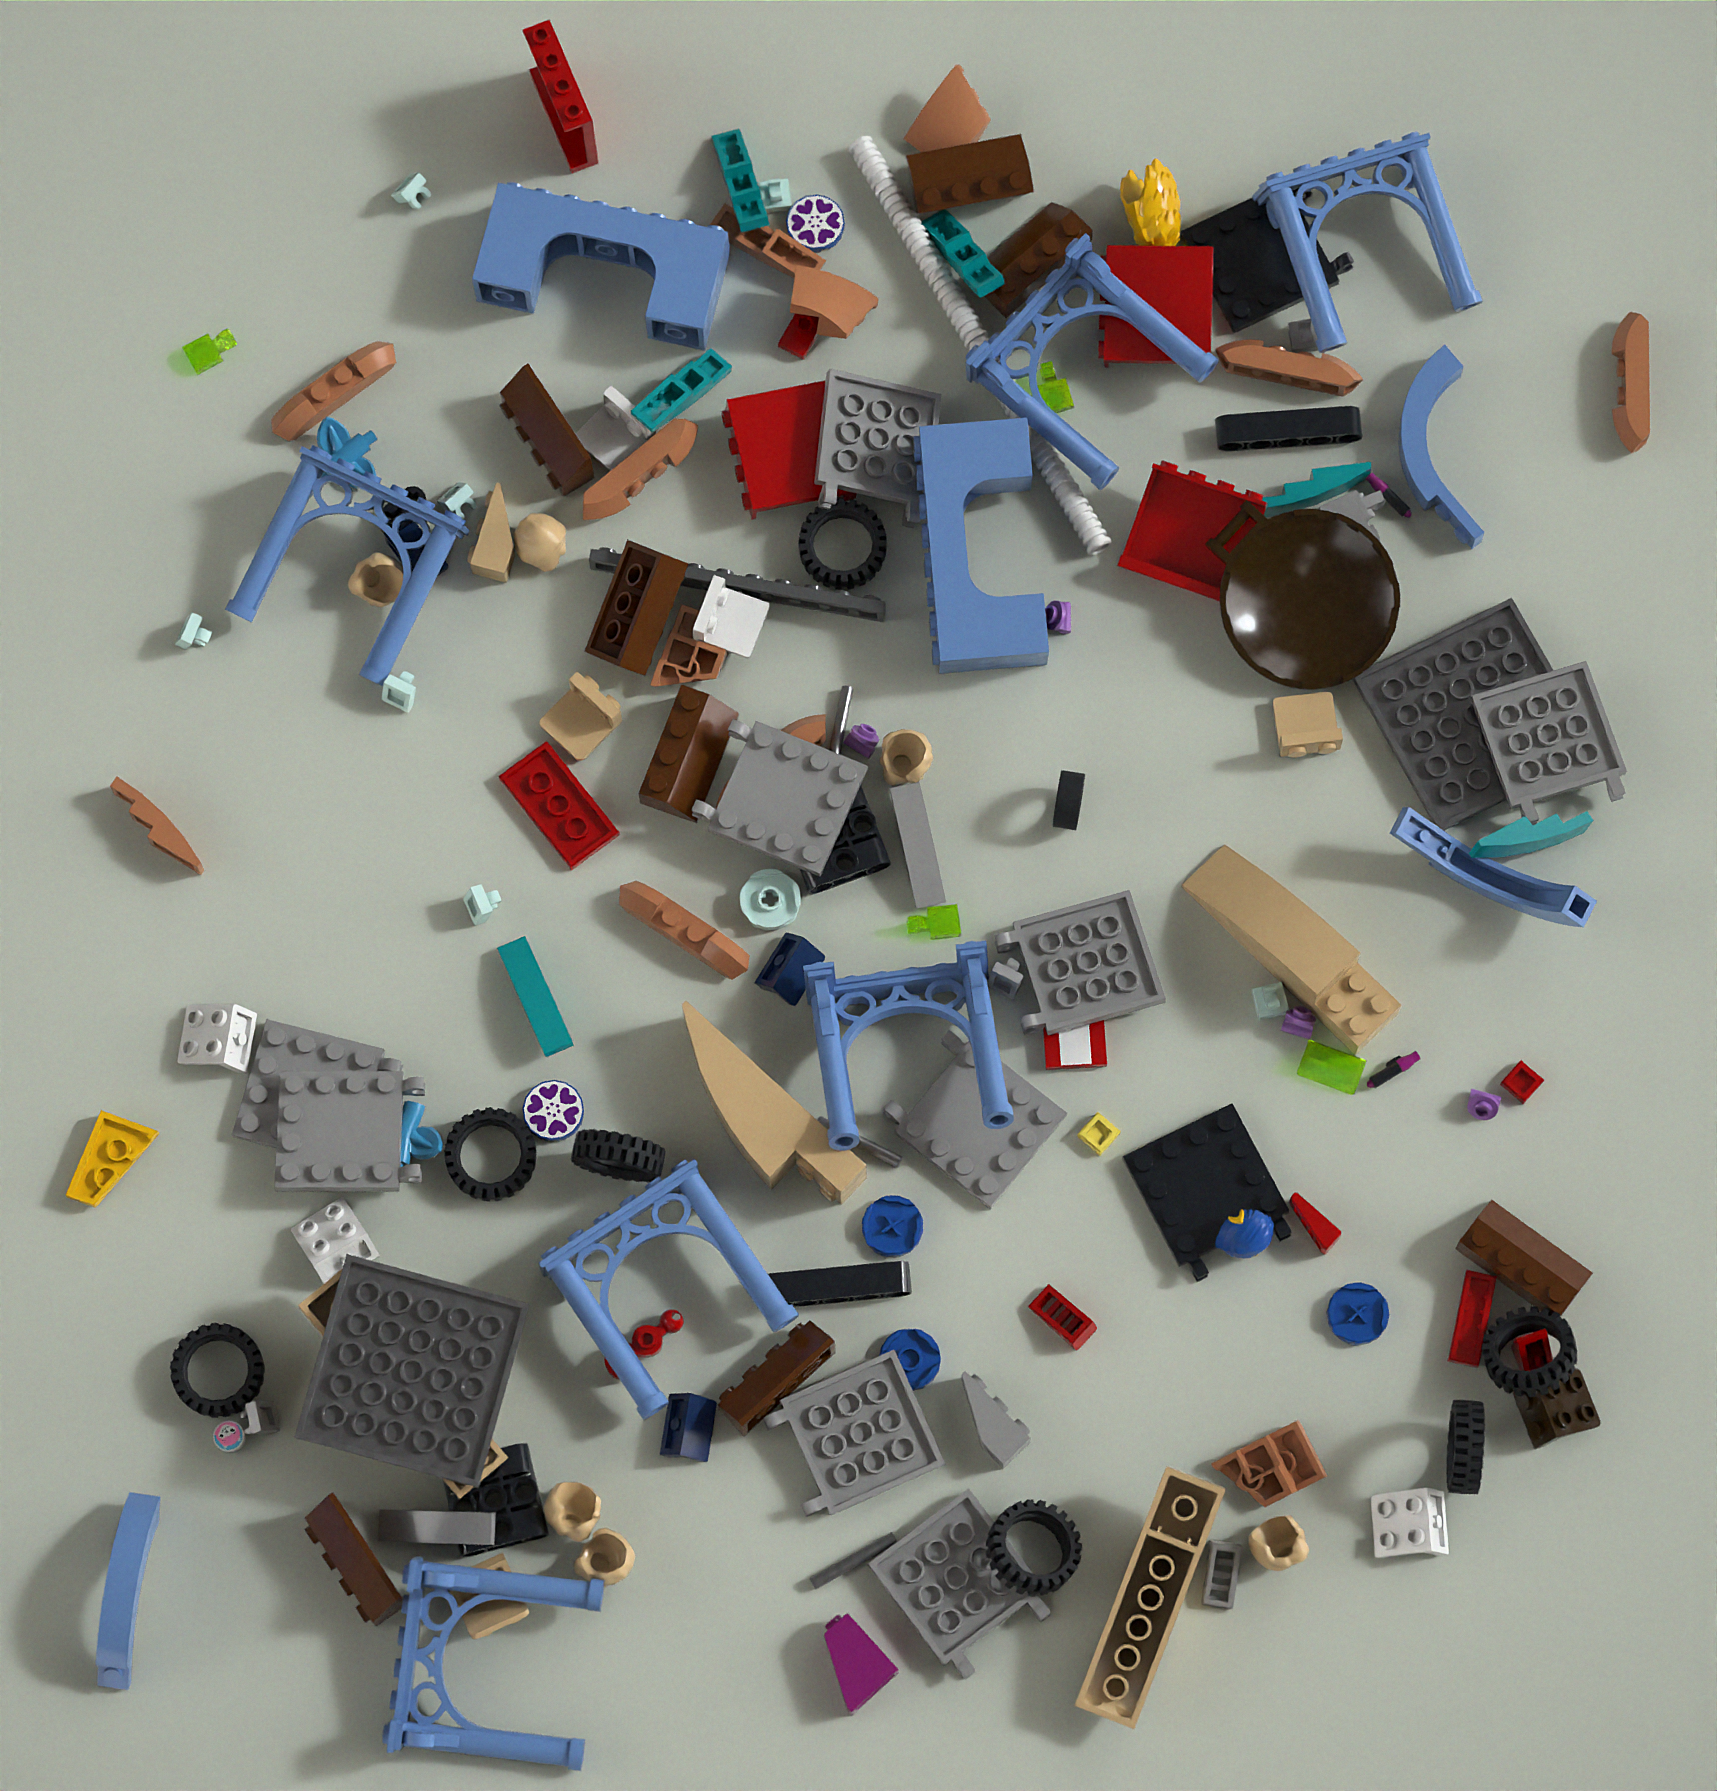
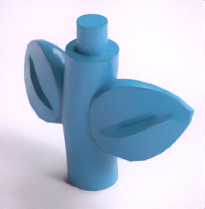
[317,416,378,489]
[400,1101,443,1167]

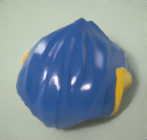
[1215,1209,1274,1259]

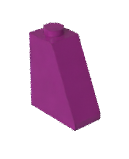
[824,1613,899,1716]

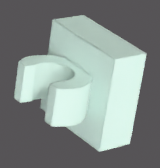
[391,172,431,209]
[759,178,792,213]
[437,482,477,519]
[175,613,212,649]
[381,671,416,713]
[463,884,502,926]
[1251,982,1289,1020]

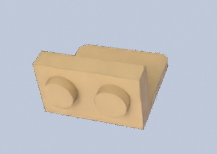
[539,672,622,761]
[1273,692,1343,758]
[451,1552,529,1639]

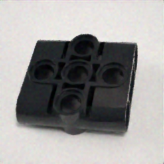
[799,786,891,894]
[443,1443,549,1557]

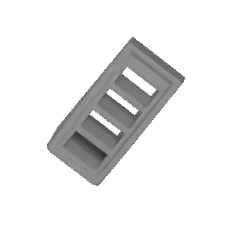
[1201,1540,1243,1609]

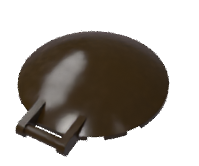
[1205,500,1400,690]

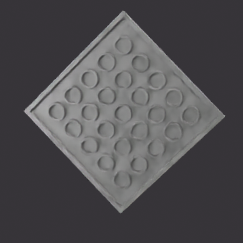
[1352,598,1554,831]
[295,1254,529,1488]

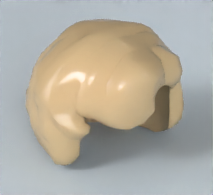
[514,513,566,572]
[348,553,403,607]
[879,729,933,786]
[544,1482,601,1542]
[1248,1515,1309,1571]
[574,1528,635,1588]

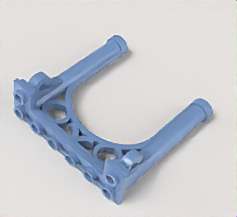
[1252,132,1483,353]
[965,233,1219,490]
[225,445,470,686]
[803,941,1014,1151]
[539,1159,799,1420]
[382,1557,604,1771]

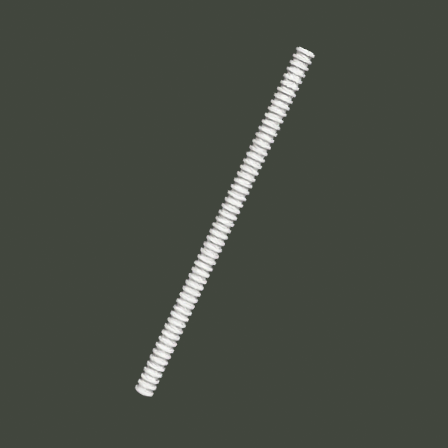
[849,136,1111,555]

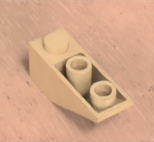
[467,482,515,583]

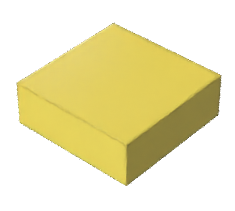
[1077,1112,1121,1156]

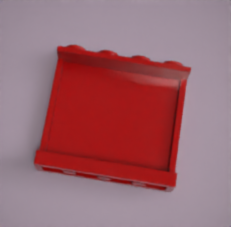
[522,19,599,174]
[1098,245,1214,368]
[721,380,857,519]
[1117,460,1268,601]

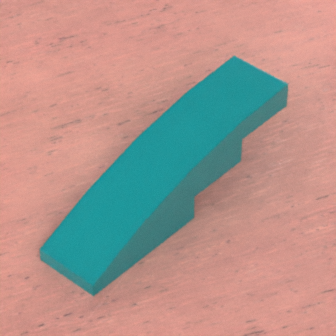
[711,128,769,232]
[921,209,1005,298]
[631,348,732,432]
[1262,462,1372,518]
[1469,811,1594,858]
[497,936,574,1057]

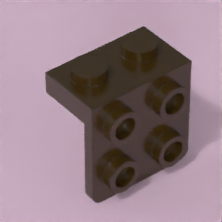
[1512,1368,1601,1449]

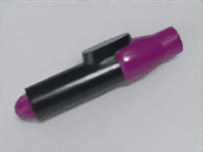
[1365,473,1412,518]
[1367,1051,1421,1088]

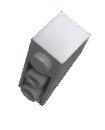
[961,1371,1031,1469]

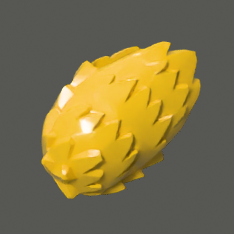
[1120,158,1181,246]

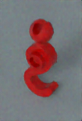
[604,1309,684,1380]

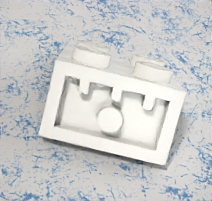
[575,386,656,471]
[693,575,769,659]
[177,1003,257,1073]
[291,1197,380,1283]
[1371,1488,1449,1558]

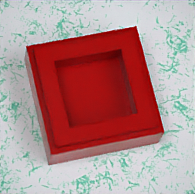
[1500,1060,1544,1104]

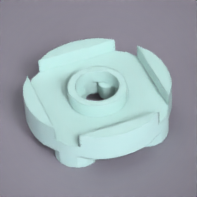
[740,869,801,930]

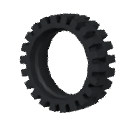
[798,498,887,590]
[444,1107,537,1202]
[571,1129,666,1182]
[1482,1306,1578,1397]
[170,1323,265,1418]
[1446,1400,1485,1494]
[986,1499,1082,1597]

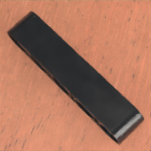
[1215,406,1363,451]
[768,1261,912,1307]

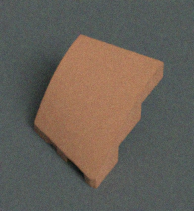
[904,64,991,152]
[790,265,878,339]
[650,604,728,687]
[1211,1420,1327,1507]

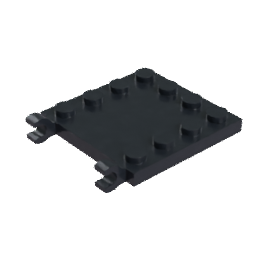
[1180,188,1354,333]
[1122,1103,1292,1282]

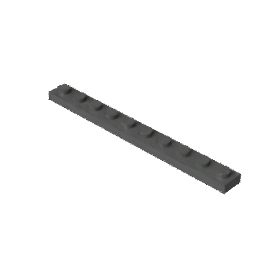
[589,547,886,622]

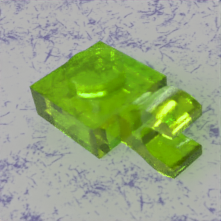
[182,328,237,375]
[1037,361,1074,413]
[907,904,961,940]

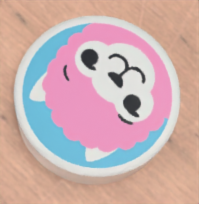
[213,1421,246,1453]

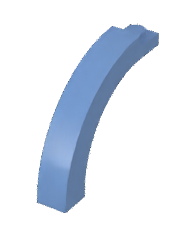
[96,1492,160,1690]

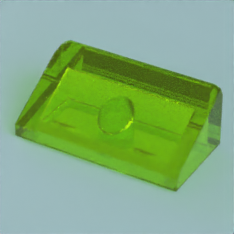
[1297,1039,1367,1095]

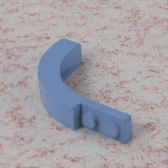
[1398,345,1484,549]
[1390,807,1597,928]

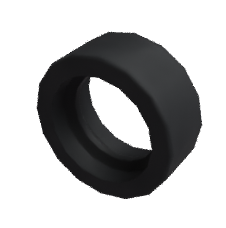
[1053,770,1085,830]

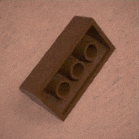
[906,134,1034,214]
[984,202,1093,318]
[499,364,594,496]
[584,540,689,676]
[638,684,739,823]
[1455,1200,1593,1316]
[718,1320,836,1436]
[304,1492,403,1627]

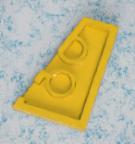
[66,1110,159,1208]

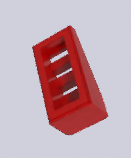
[1289,1193,1342,1256]
[1028,1284,1097,1351]

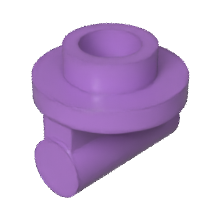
[1045,600,1071,634]
[843,724,879,759]
[1281,1006,1316,1039]
[1467,1089,1501,1120]

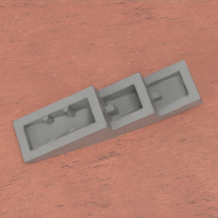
[889,782,946,909]
[378,1509,495,1545]

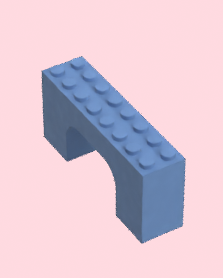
[472,182,730,351]
[913,418,1049,674]

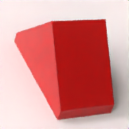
[1511,1329,1553,1371]

